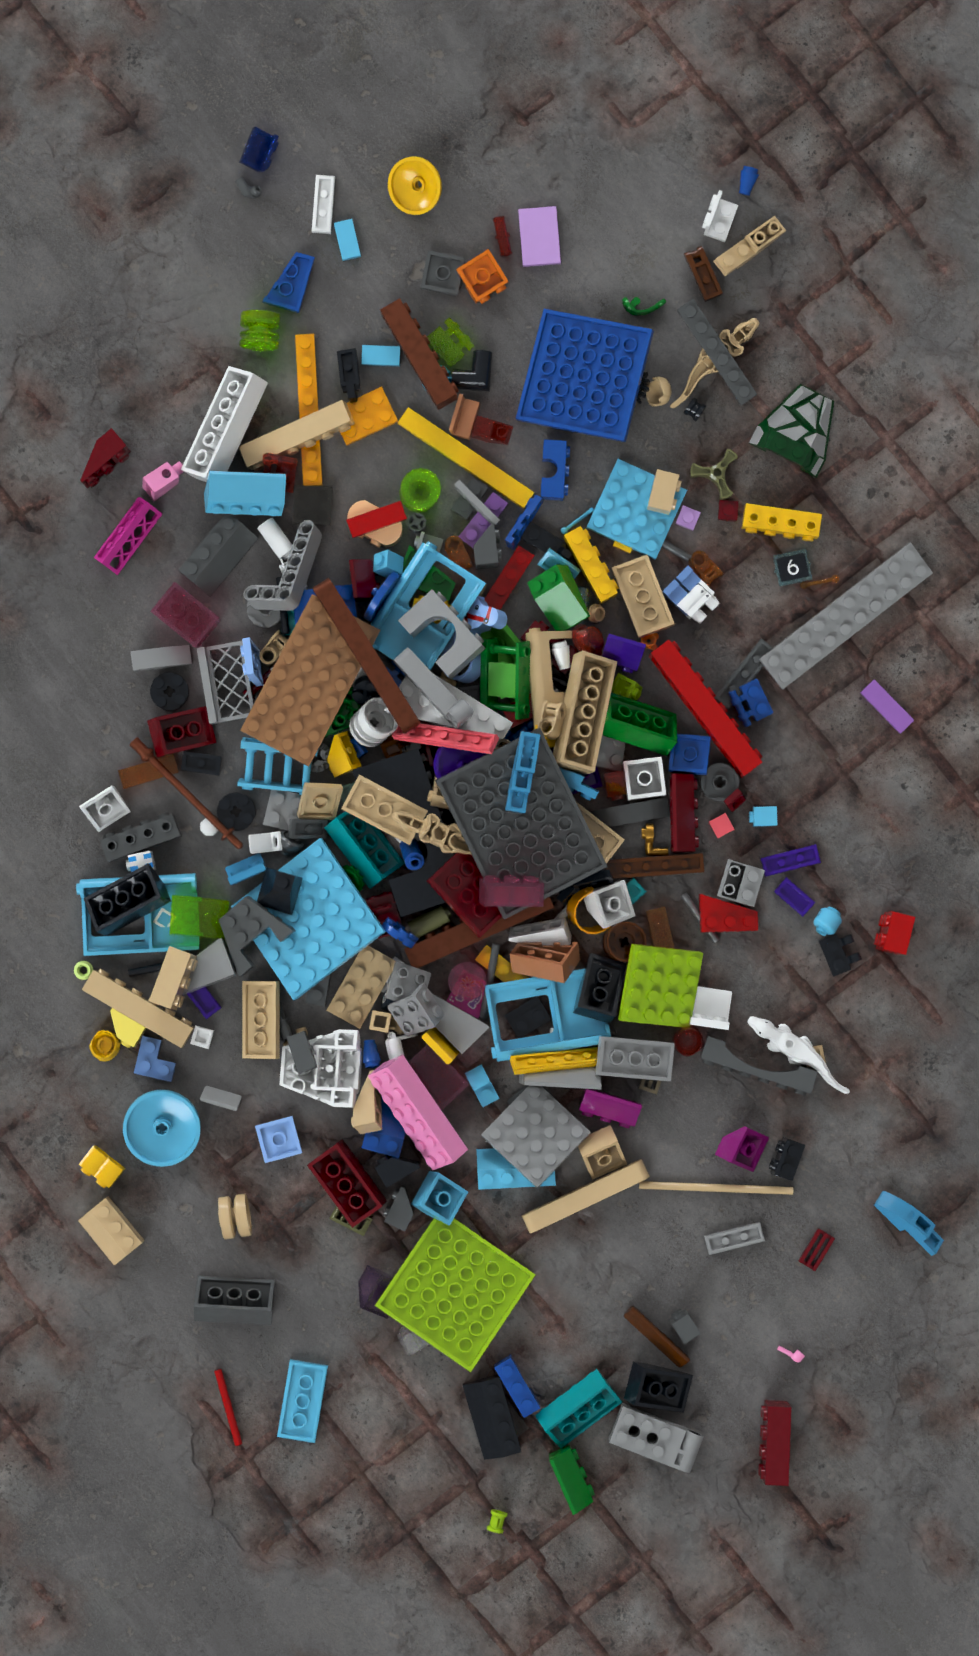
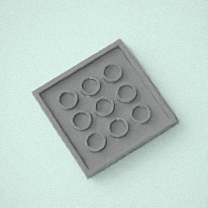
[481,1085,591,1189]

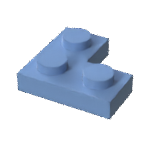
[134,1036,176,1082]

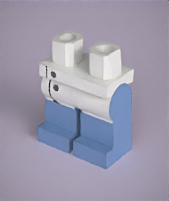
[662,565,720,624]

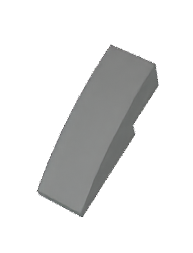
[130,645,192,672]

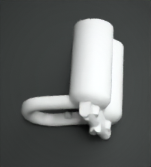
[385,1031,418,1060]

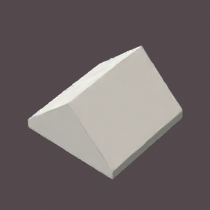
[79,785,131,832]

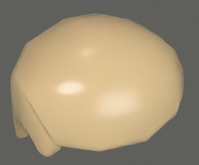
[646,377,672,407]

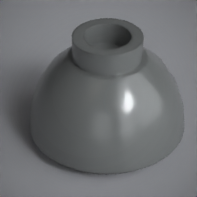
[279,831,304,856]

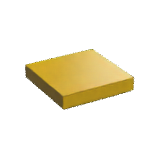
[422,1027,460,1065]

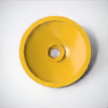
[388,156,442,215]

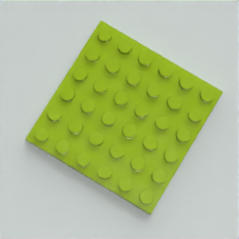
[374,1218,535,1372]

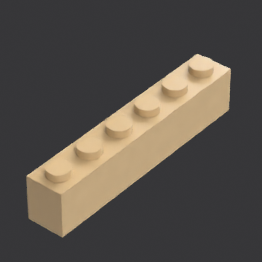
[239,400,355,471]
[82,968,195,1048]

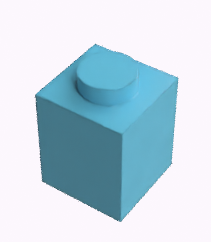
[373,550,404,578]
[749,806,777,827]

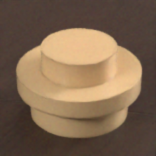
[588,604,605,623]

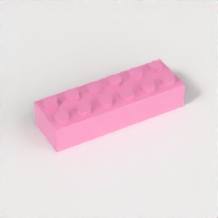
[368,1055,468,1170]

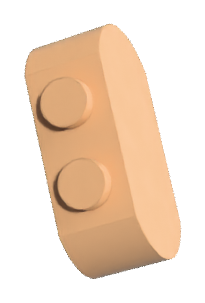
[347,500,403,548]

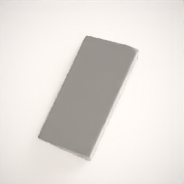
[200,1086,242,1111]

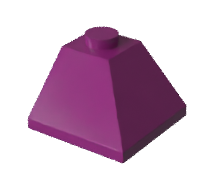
[715,1126,769,1172]

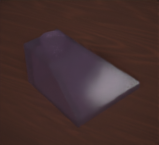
[358,1265,393,1319]

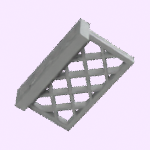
[197,641,254,725]

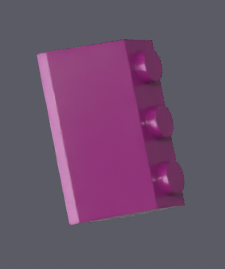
[579,1089,642,1129]

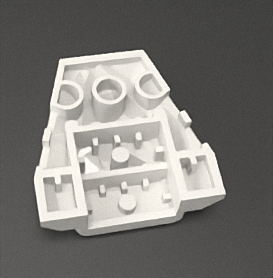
[280,1029,363,1108]

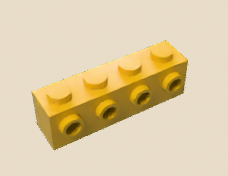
[741,503,822,542]
[563,526,619,605]

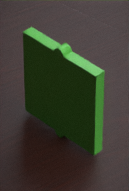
[488,661,516,699]

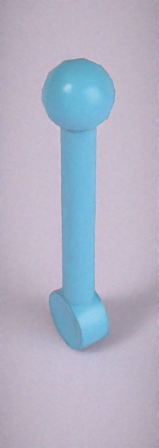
[561,508,594,534]

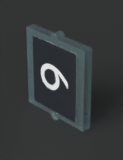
[773,549,812,587]

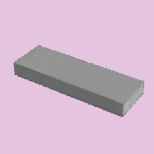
[454,480,500,527]
[704,1222,765,1255]

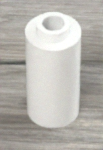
[257,518,292,561]

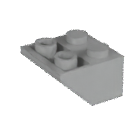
[717,859,765,907]

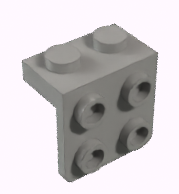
[388,983,445,1036]

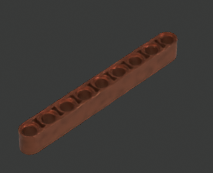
[312,578,421,734]

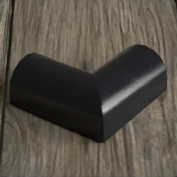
[452,350,492,391]

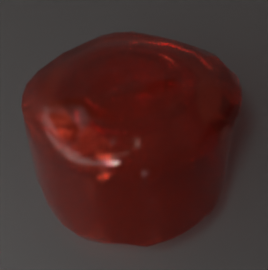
[672,1026,704,1057]

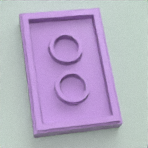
[518,206,561,267]

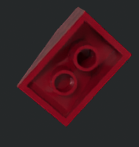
[147,706,217,758]

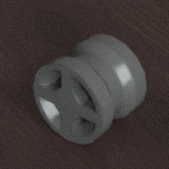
[407,512,427,533]

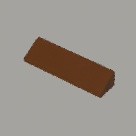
[623,1305,690,1368]

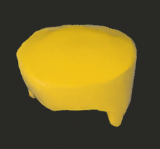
[89,1030,121,1062]

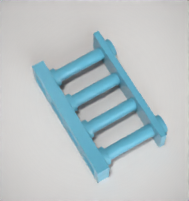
[237,737,319,795]

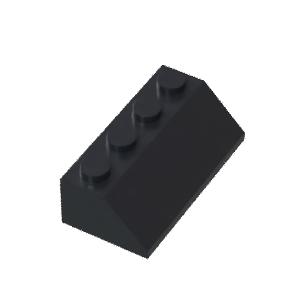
[84,863,171,936]
[462,1374,521,1460]

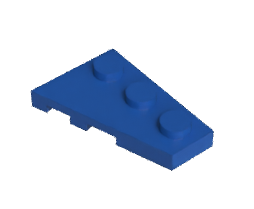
[262,252,315,313]
[505,495,543,550]

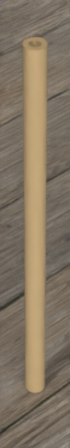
[639,1181,793,1195]

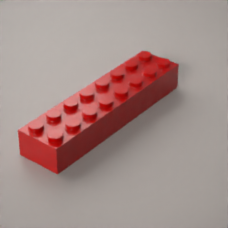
[649,639,762,778]

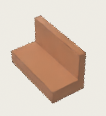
[449,393,480,440]

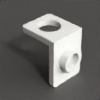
[248,831,282,854]

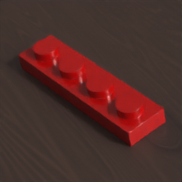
[484,545,535,610]

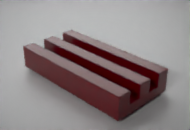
[798,1228,835,1271]

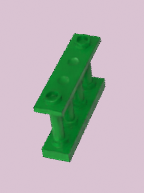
[480,638,531,720]

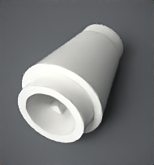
[551,640,571,670]

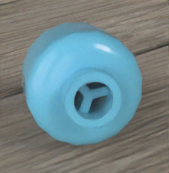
[813,906,842,936]

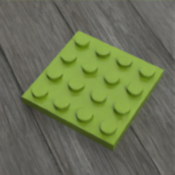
[618,944,703,1028]

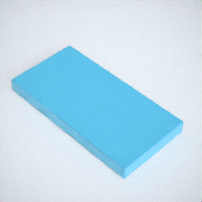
[277,1359,328,1443]

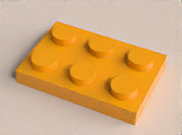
[340,386,398,446]

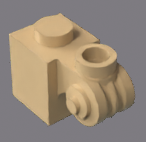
[369,1010,404,1035]

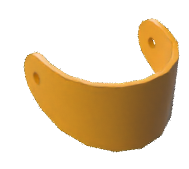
[566,887,611,934]

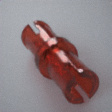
[493,216,513,257]

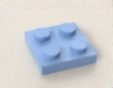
[240,637,263,687]
[255,1115,303,1163]

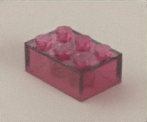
[150,582,221,649]
[479,875,544,907]
[408,1044,469,1111]

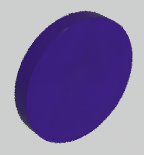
[433,746,486,779]

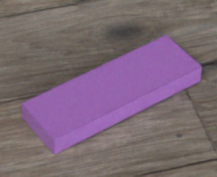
[860,679,914,734]

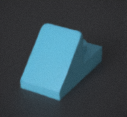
[465,1064,500,1107]

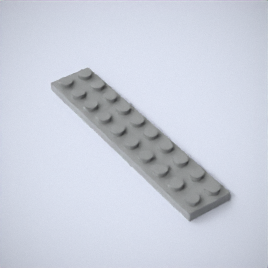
[759,542,933,690]

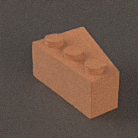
[510,942,580,983]

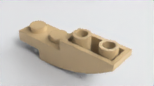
[713,216,786,276]

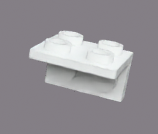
[702,190,738,242]
[689,986,732,1030]

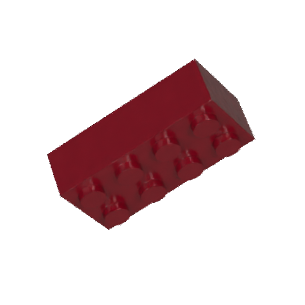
[758,1400,792,1486]

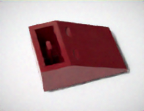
[80,428,131,488]

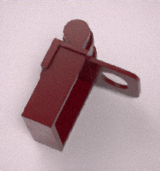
[366,891,402,939]

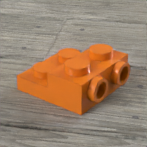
[456,249,509,304]

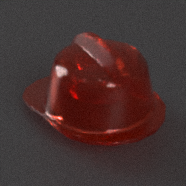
[572,624,604,656]

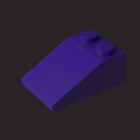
[602,634,646,674]

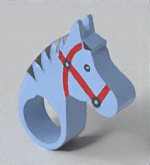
[441,595,507,683]

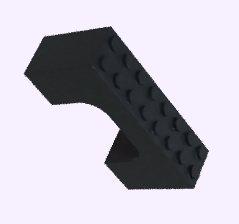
[352,748,455,917]

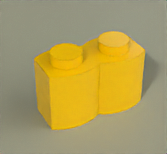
[79,1145,125,1188]

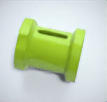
[486,1509,508,1534]

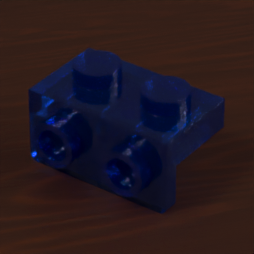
[239,127,279,172]

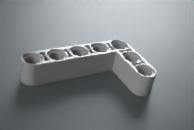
[243,520,322,611]
[393,647,474,729]

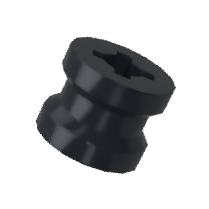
[684,398,706,422]

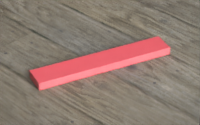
[392,724,499,754]

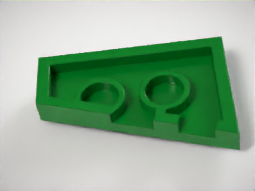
[403,545,456,601]

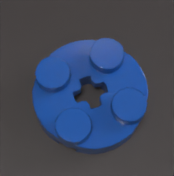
[382,917,419,949]

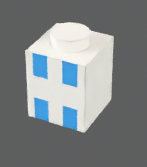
[126,851,156,872]

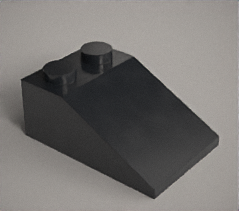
[573,953,627,1024]
[624,1361,693,1413]

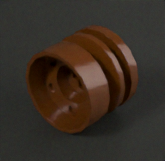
[602,921,647,962]

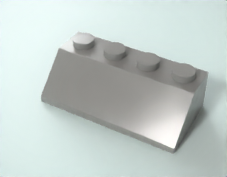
[519,1067,602,1090]

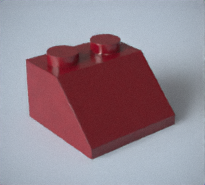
[349,559,380,602]

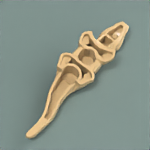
[670,318,759,408]
[392,811,471,854]

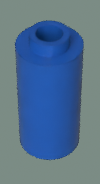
[400,838,424,870]

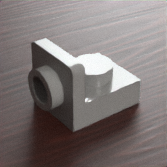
[414,531,444,553]

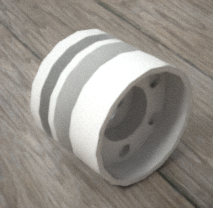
[349,697,398,747]

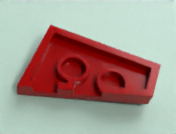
[699,894,758,933]

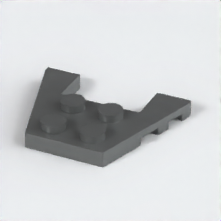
[219,896,296,977]

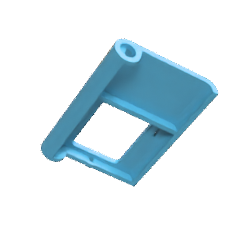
[76,873,200,956]

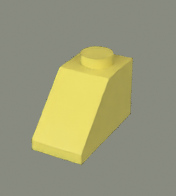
[110,1008,147,1048]

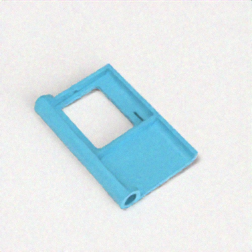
[370,541,486,670]
[484,969,611,1062]

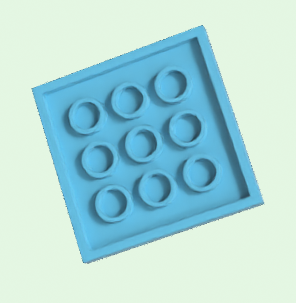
[586,459,687,560]

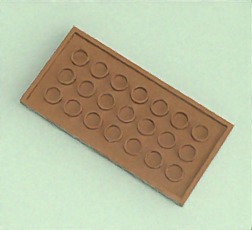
[240,594,380,767]

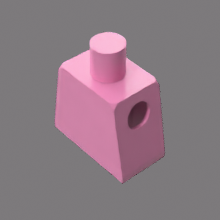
[142,461,184,502]

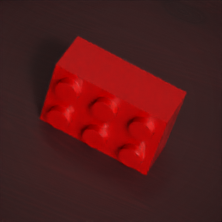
[874,911,915,955]

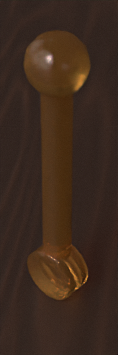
[800,575,839,589]

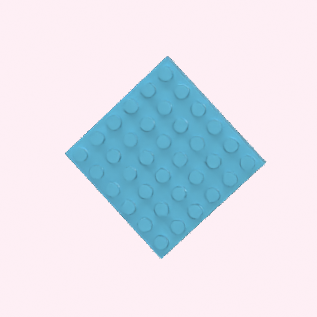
[231,838,386,1000]

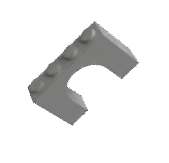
[398,590,486,679]

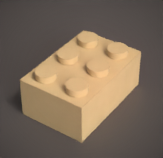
[149,946,198,1011]

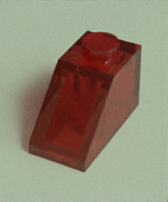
[603,770,627,801]

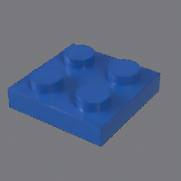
[668,734,711,775]

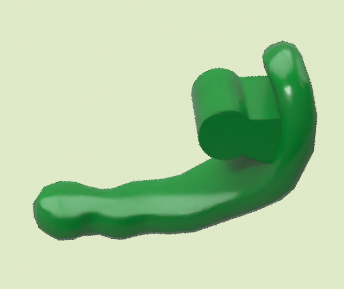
[622,297,666,316]

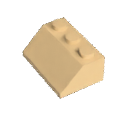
[78,1196,144,1265]

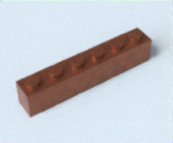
[380,298,459,410]

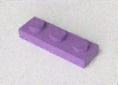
[458,492,508,549]

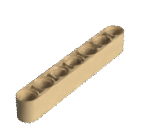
[522,1159,650,1233]

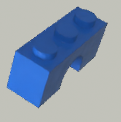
[541,440,570,501]
[494,1354,540,1418]

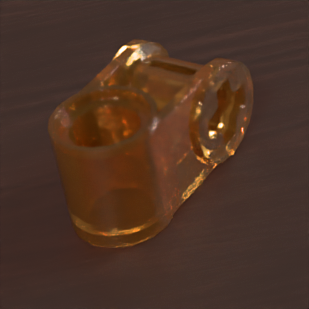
[445,535,473,574]
[689,551,724,587]

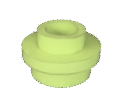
[74,961,93,980]

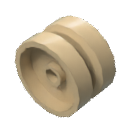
[218,1193,252,1240]

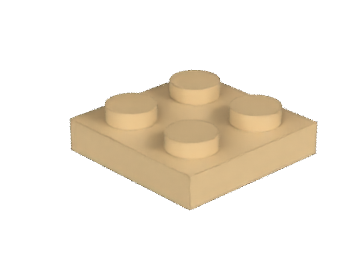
[297,783,343,820]

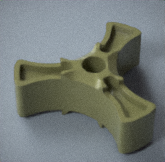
[690,449,738,500]

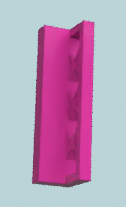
[94,497,162,575]

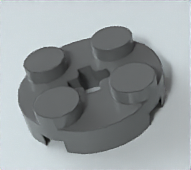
[700,763,739,802]

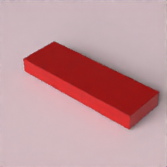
[346,501,407,538]

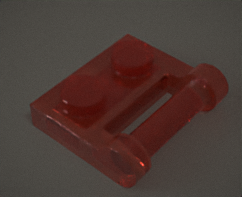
[262,453,298,493]

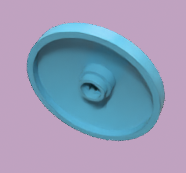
[123,1090,201,1167]

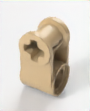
[259,630,288,666]
[538,701,566,740]

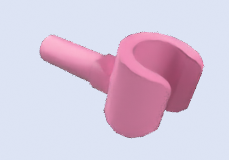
[777,1345,805,1363]

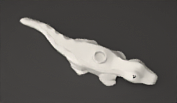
[747,1016,850,1094]

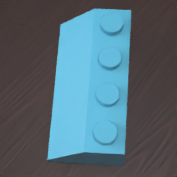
[204,471,286,516]
[476,1148,556,1190]

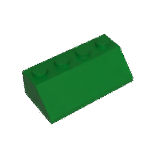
[602,692,677,756]

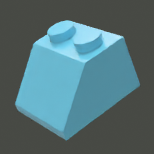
[411,1171,468,1226]

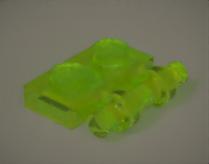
[427,317,475,368]

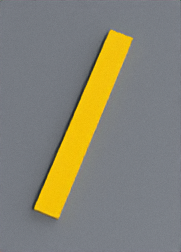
[397,407,535,509]

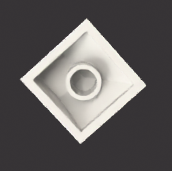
[583,880,635,928]

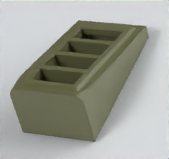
[329,1206,373,1236]

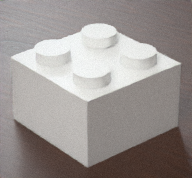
[622,757,666,801]

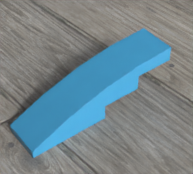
[505,731,540,814]

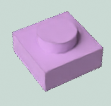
[675,505,701,531]

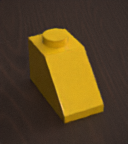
[327,731,362,778]

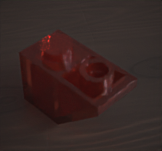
[471,415,514,445]

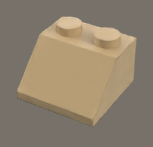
[578,1125,627,1179]

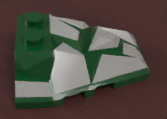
[749,384,834,478]

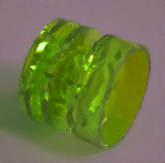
[239,310,281,351]
[399,468,441,513]

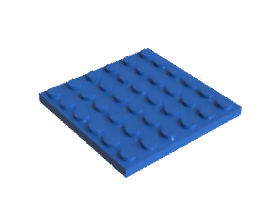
[516,309,654,442]

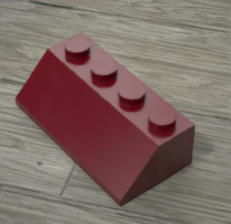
[669,774,699,852]
[307,1139,387,1228]

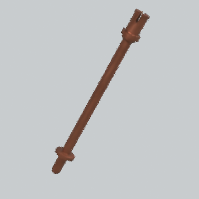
[129,737,243,849]

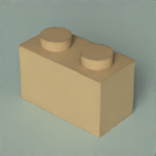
[647,469,682,515]

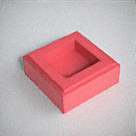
[709,813,735,839]

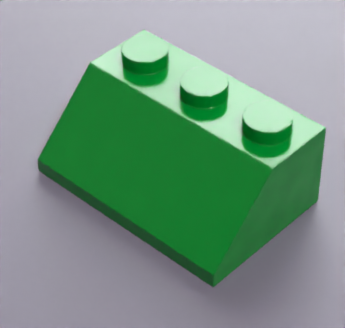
[549,1445,595,1515]

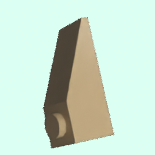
[351,1070,382,1134]

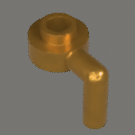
[641,823,668,856]

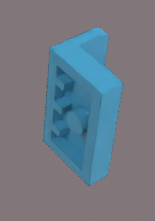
[225,853,267,885]

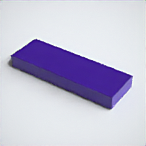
[760,844,821,877]

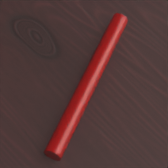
[214,1369,242,1446]

